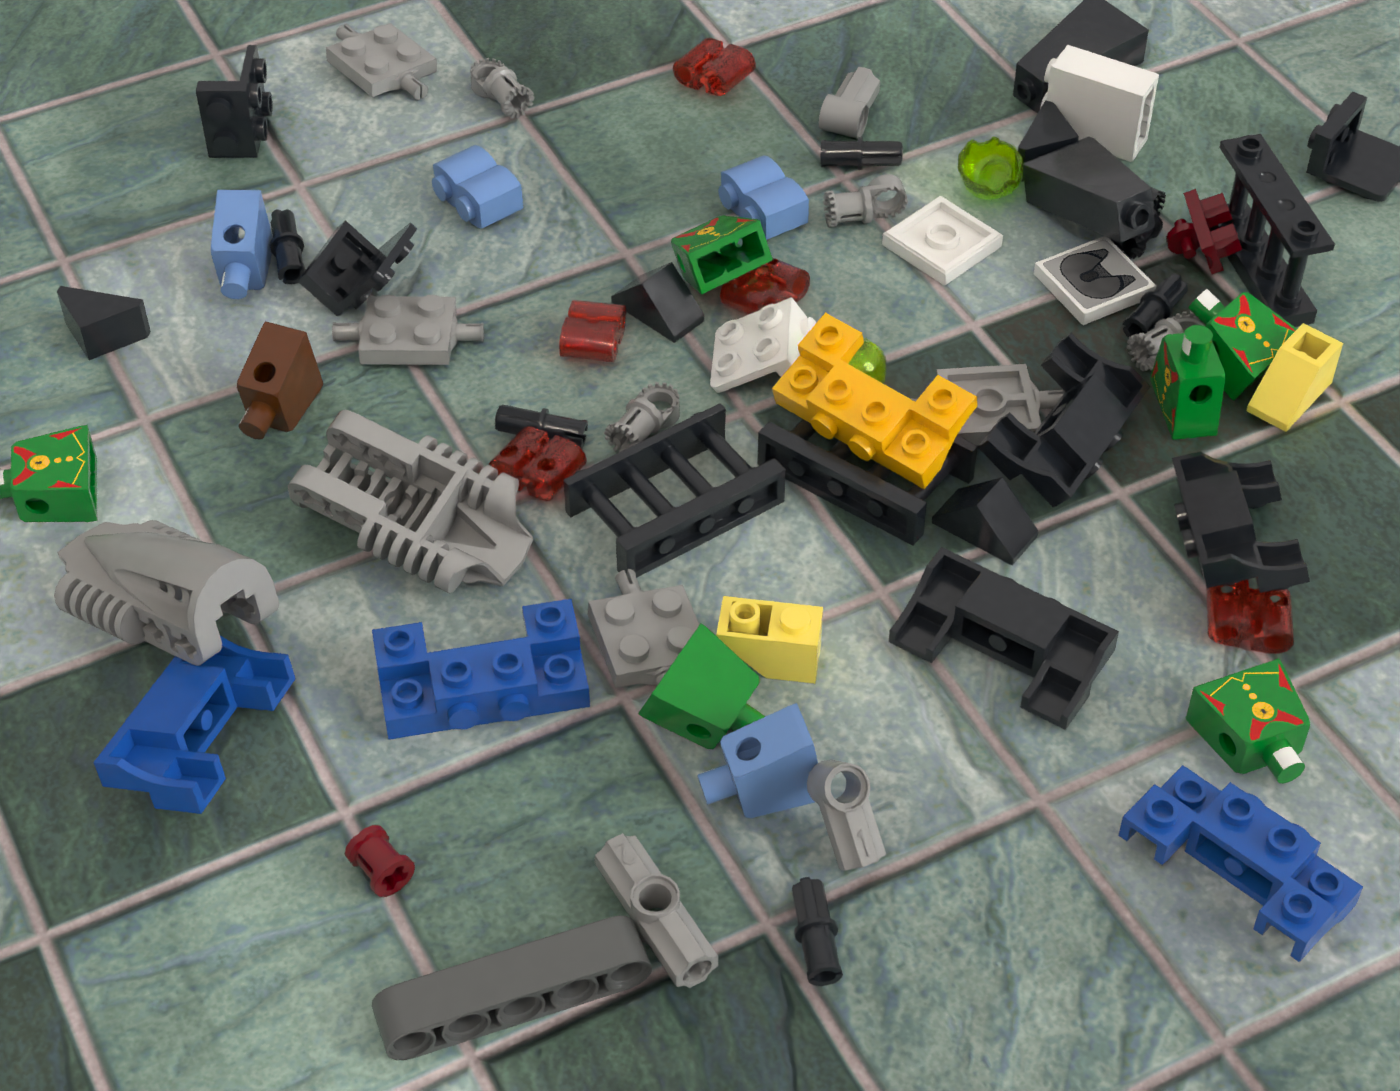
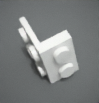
[710,297,816,393]

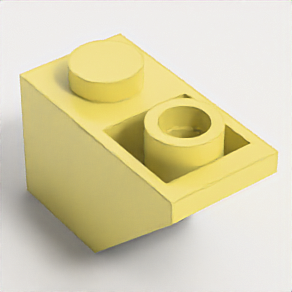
[1246,323,1343,432]
[716,596,823,684]

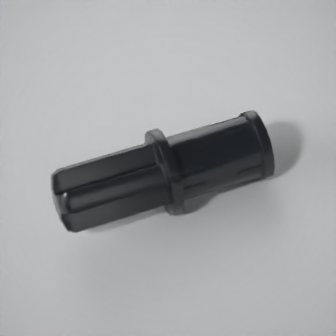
[820,137,903,170]
[270,209,305,284]
[1122,274,1188,337]
[495,405,588,449]
[792,877,843,986]

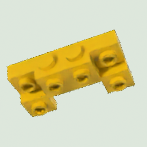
[772,312,978,489]

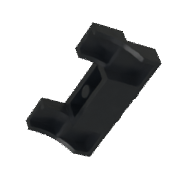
[978,332,1150,508]
[1172,451,1310,593]
[888,547,1119,730]

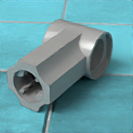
[819,67,880,139]
[807,759,886,871]

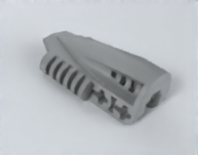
[288,410,533,594]
[54,520,279,666]

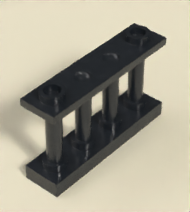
[1210,134,1335,327]
[563,403,786,578]
[757,419,978,546]

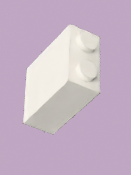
[1040,45,1159,162]

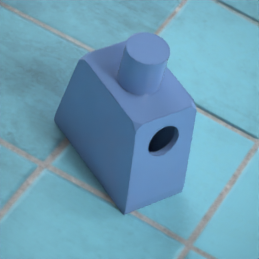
[211,190,273,299]
[697,703,818,818]

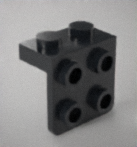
[196,45,273,158]
[1306,91,1400,202]
[297,220,417,316]

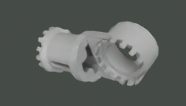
[470,58,535,119]
[823,174,908,228]
[1127,311,1205,371]
[604,382,680,452]

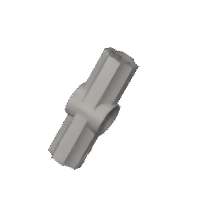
[595,833,719,988]

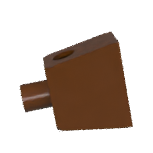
[237,321,324,440]

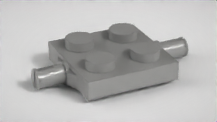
[326,23,437,100]
[332,295,484,365]
[911,364,1065,445]
[588,569,699,688]

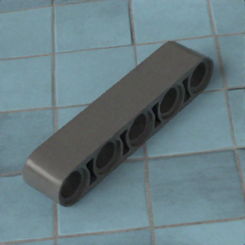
[372,915,652,1060]

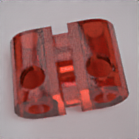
[673,38,756,96]
[720,257,810,315]
[559,300,627,362]
[489,426,587,501]
[1206,579,1294,654]

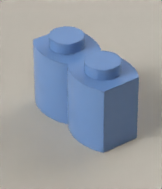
[432,145,523,229]
[718,155,809,240]

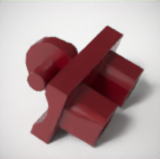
[1166,189,1242,275]

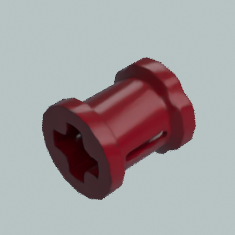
[344,825,415,897]

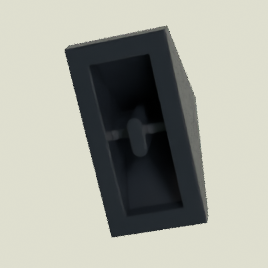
[1014,100,1079,182]
[611,262,704,343]
[57,286,151,360]
[932,477,1038,565]

